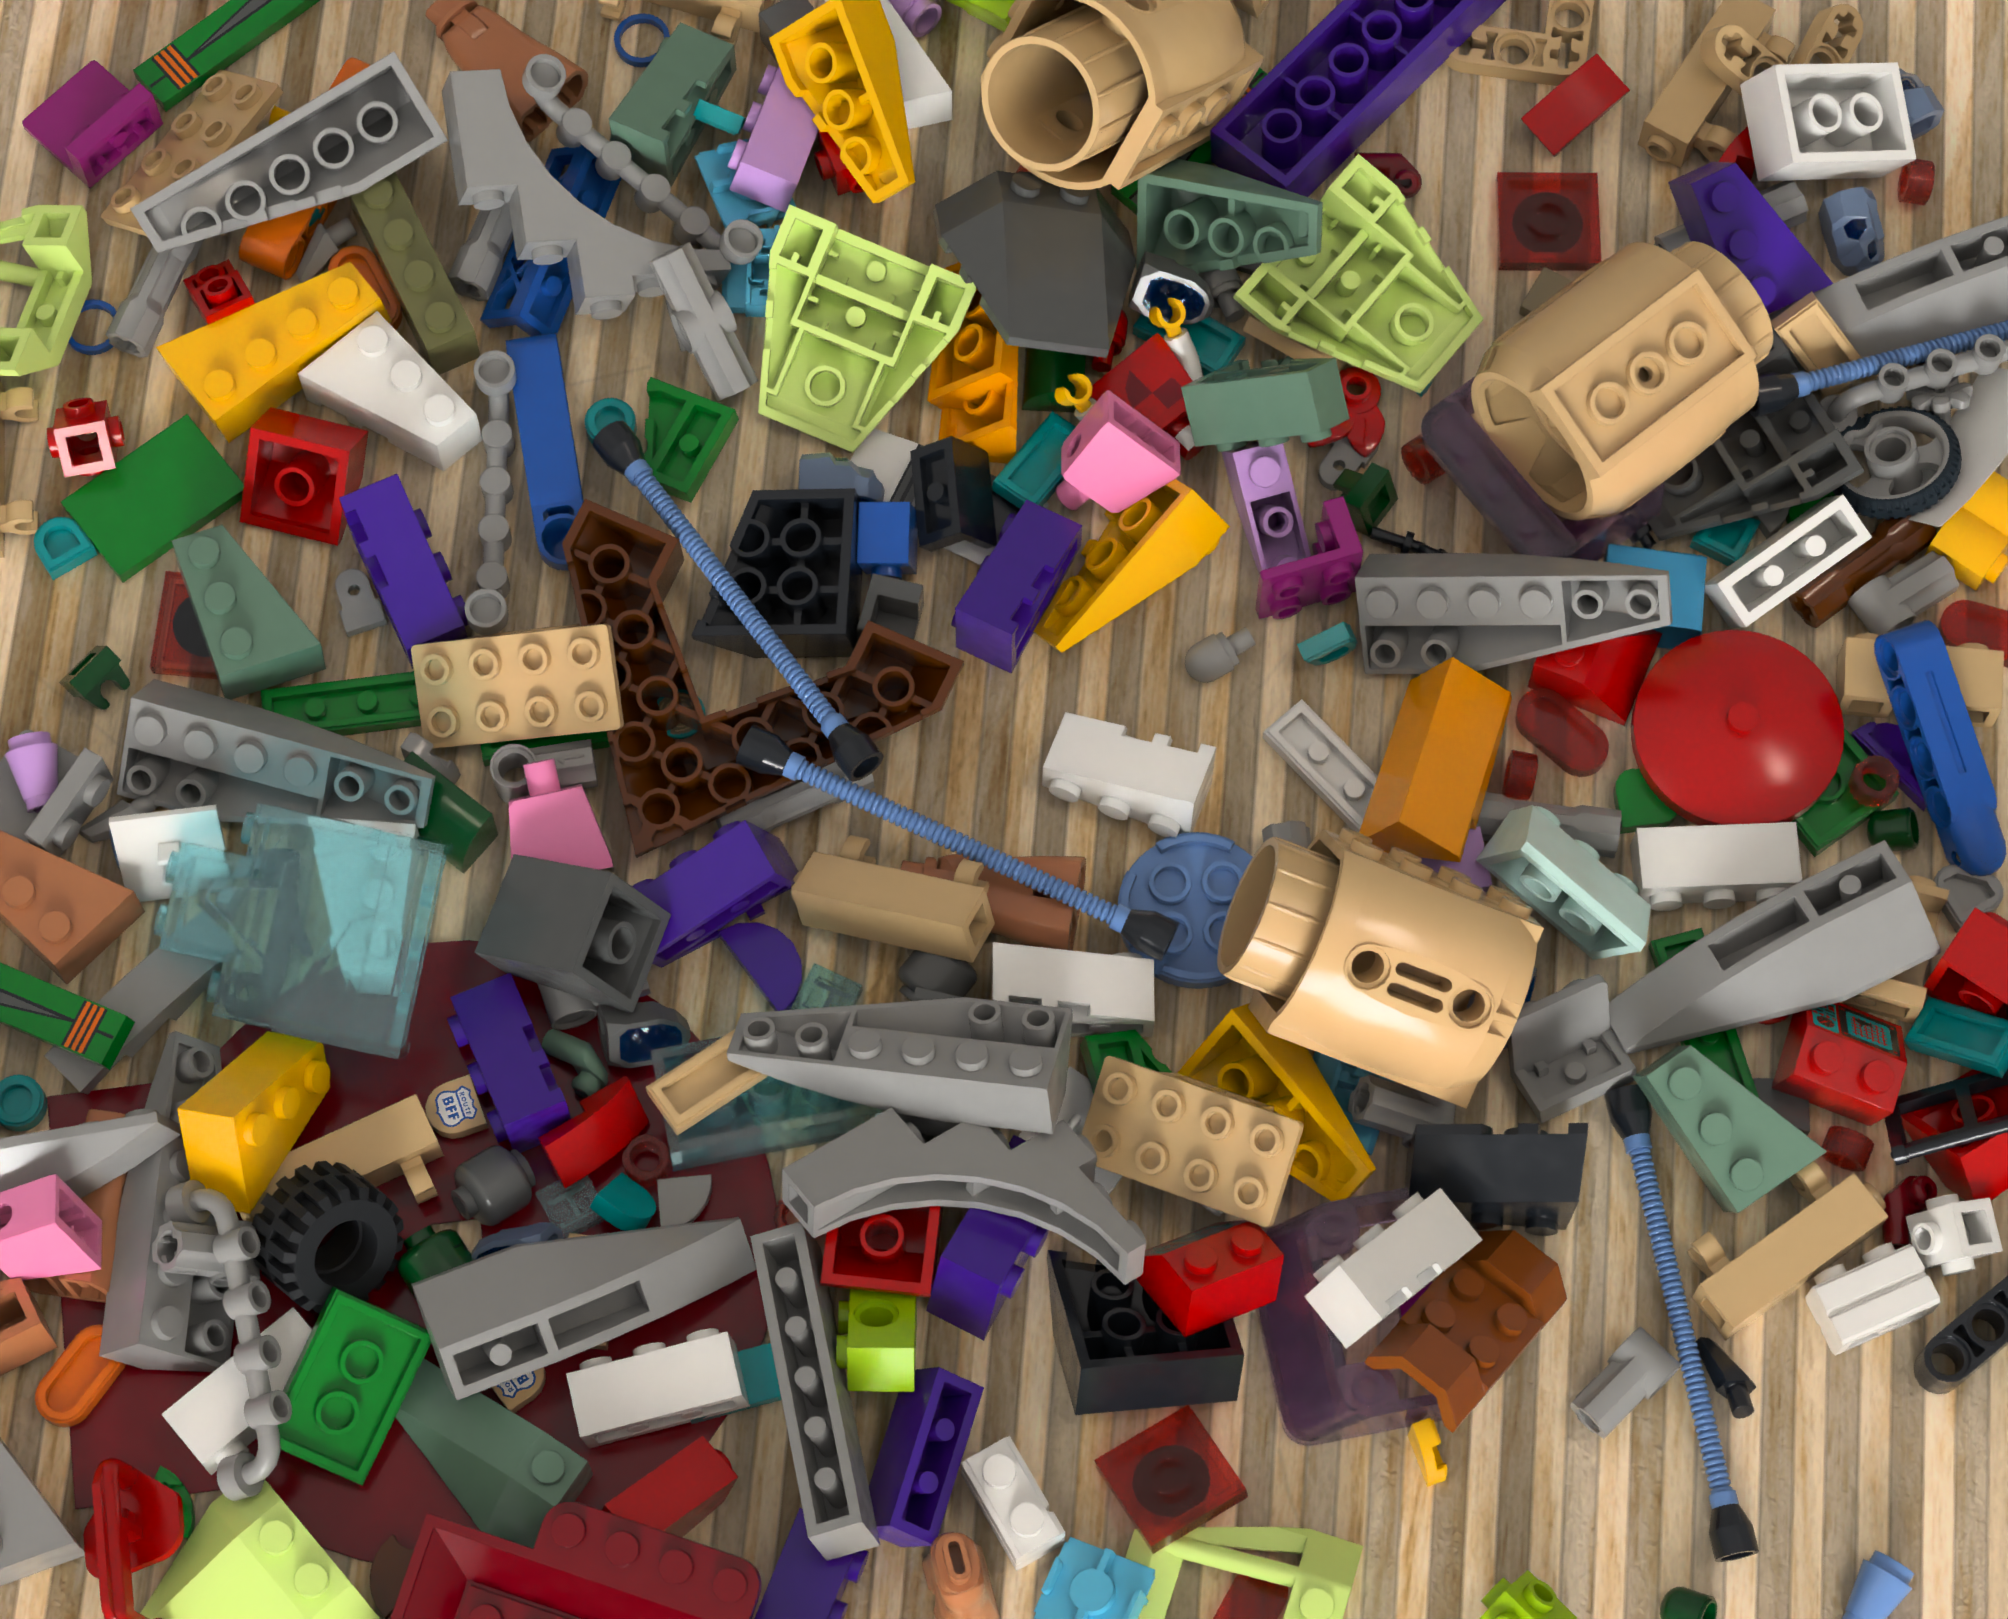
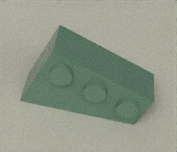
[609,22,737,188]
[1181,358,1350,452]
[172,525,326,700]
[1633,1045,1827,1213]

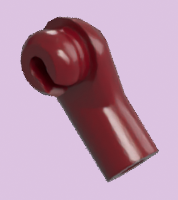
[1354,152,1422,199]
[1882,1175,1937,1250]

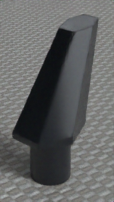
[1696,1337,1756,1419]

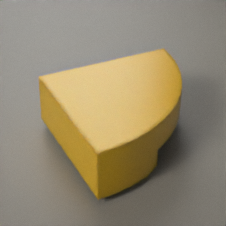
[1407,1418,1447,1487]

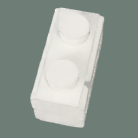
[1805,1242,1941,1356]
[961,1436,1065,1571]

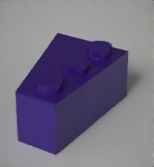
[1668,162,1833,314]
[339,474,469,669]
[951,499,1082,674]
[632,820,799,968]
[447,973,571,1153]
[926,1135,1049,1341]

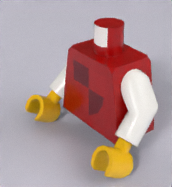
[1054,298,1204,460]

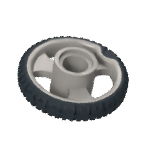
[1832,406,1962,520]

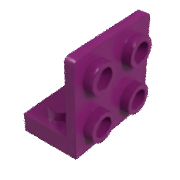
[22,60,163,188]
[1255,496,1363,619]

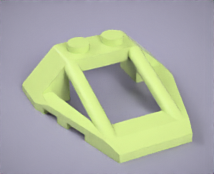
[0,205,92,376]
[1125,1527,1363,1619]

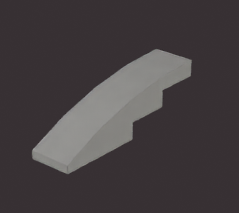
[44,905,249,1094]

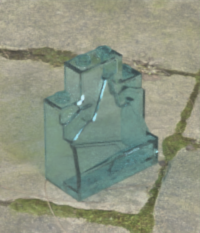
[154,803,454,1059]

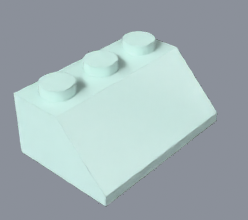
[1476,805,1651,960]

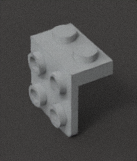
[0,730,114,857]
[1508,974,1637,1123]

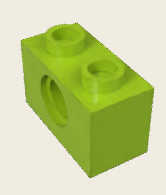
[836,1289,917,1392]

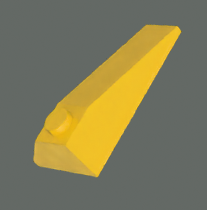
[769,0,915,204]
[1033,479,1230,653]
[1177,1003,1376,1206]

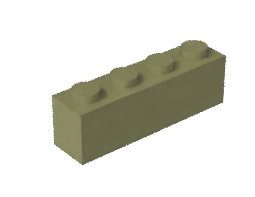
[349,172,481,375]

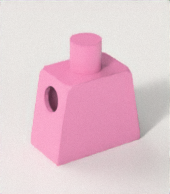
[1056,390,1181,513]
[509,758,613,870]
[0,1174,102,1280]

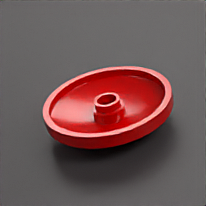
[1631,630,1844,826]

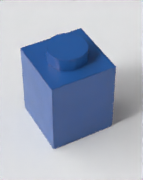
[857,502,918,580]

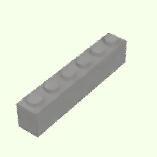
[750,1222,880,1561]

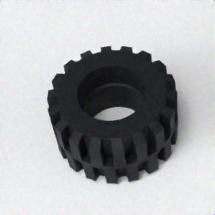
[252,1161,404,1314]

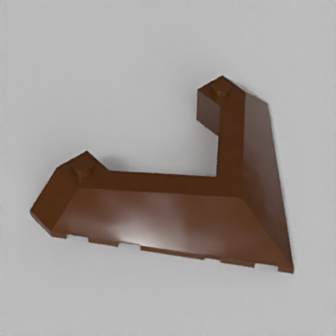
[562,499,964,858]

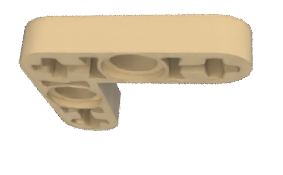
[1445,0,1594,86]
[1700,4,1863,96]

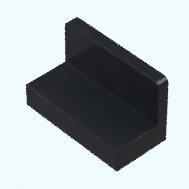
[910,436,997,552]

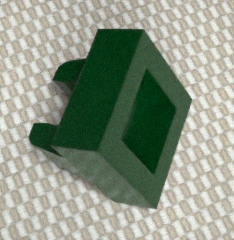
[1333,462,1398,537]
[59,646,130,710]

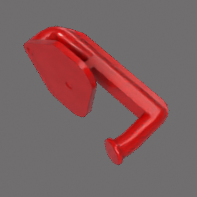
[83,1457,185,1619]

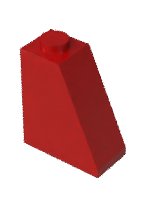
[602,1435,738,1537]

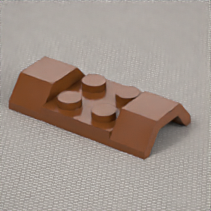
[1364,1230,1567,1433]

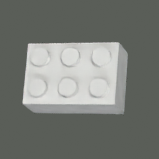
[1740,62,1916,182]

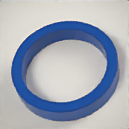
[614,13,670,67]
[68,299,117,355]

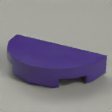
[1850,722,1926,812]
[718,922,802,1011]

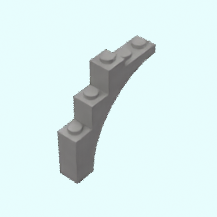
[442,69,731,320]
[782,1107,1146,1285]

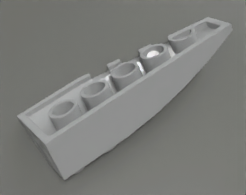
[130,52,448,253]

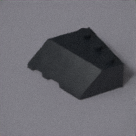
[691,488,863,658]
[1404,1123,1588,1236]
[1047,1250,1244,1415]

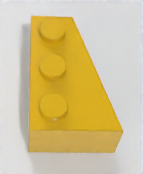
[177,1031,330,1214]

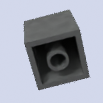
[474,854,671,1013]

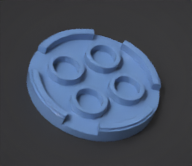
[1118,832,1252,989]

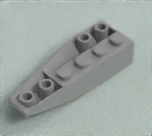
[1769,215,2008,371]
[1355,553,1673,674]
[117,679,436,828]
[1609,840,1941,1054]
[727,997,1073,1134]
[99,1031,234,1372]
[0,1109,181,1198]
[411,1217,757,1400]

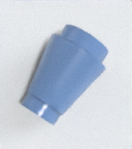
[1842,1550,1914,1619]

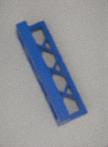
[480,145,621,336]

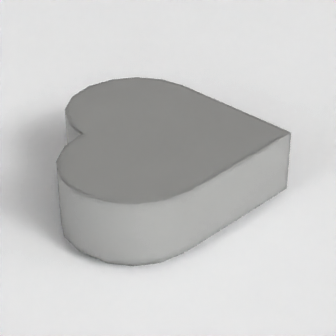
[1933,865,2003,933]

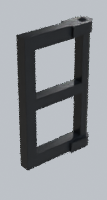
[1884,1069,2008,1166]

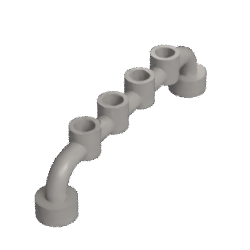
[522,54,763,265]
[1820,334,2008,432]
[465,350,517,635]
[165,1180,292,1501]

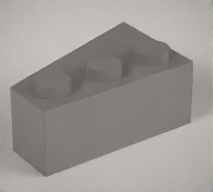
[0,1437,85,1586]

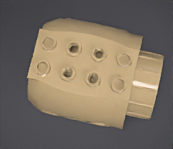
[980,0,1265,190]
[1469,241,1773,521]
[1217,827,1544,1109]

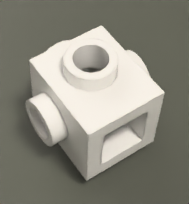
[1905,1194,2003,1276]

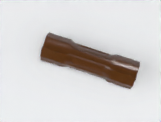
[1788,513,1937,628]

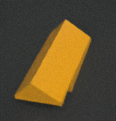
[927,262,1019,464]
[1359,657,1512,862]

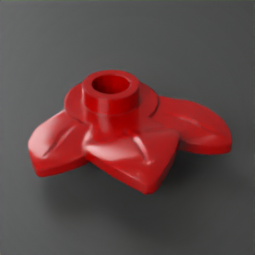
[1307,367,1385,457]

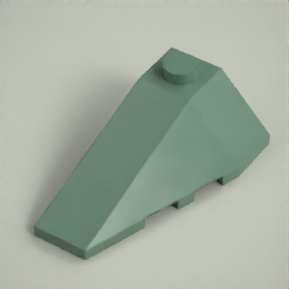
[1136,159,1323,274]
[396,1359,594,1548]

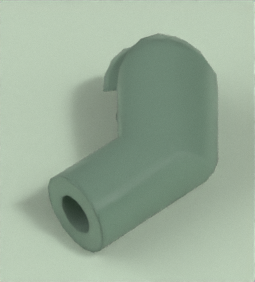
[542,1029,608,1099]

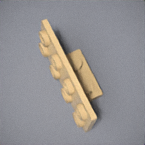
[101,70,283,237]
[411,623,624,749]
[1081,1056,1304,1227]

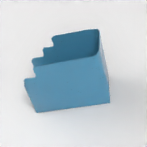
[1603,543,1707,649]

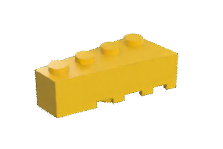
[156,262,392,443]

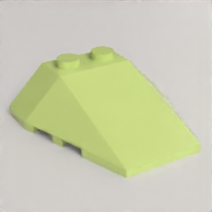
[1233,154,1483,393]
[758,204,977,453]
[140,1479,380,1619]

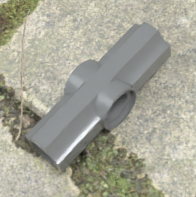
[648,242,758,401]

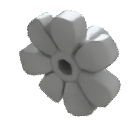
[1906,376,1973,425]

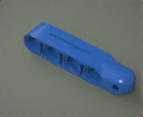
[505,332,584,571]
[1874,620,2007,876]

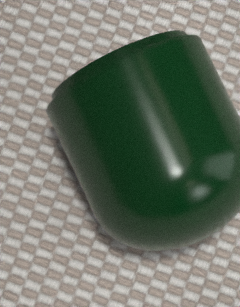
[1867,807,1919,852]
[1660,1586,1717,1619]

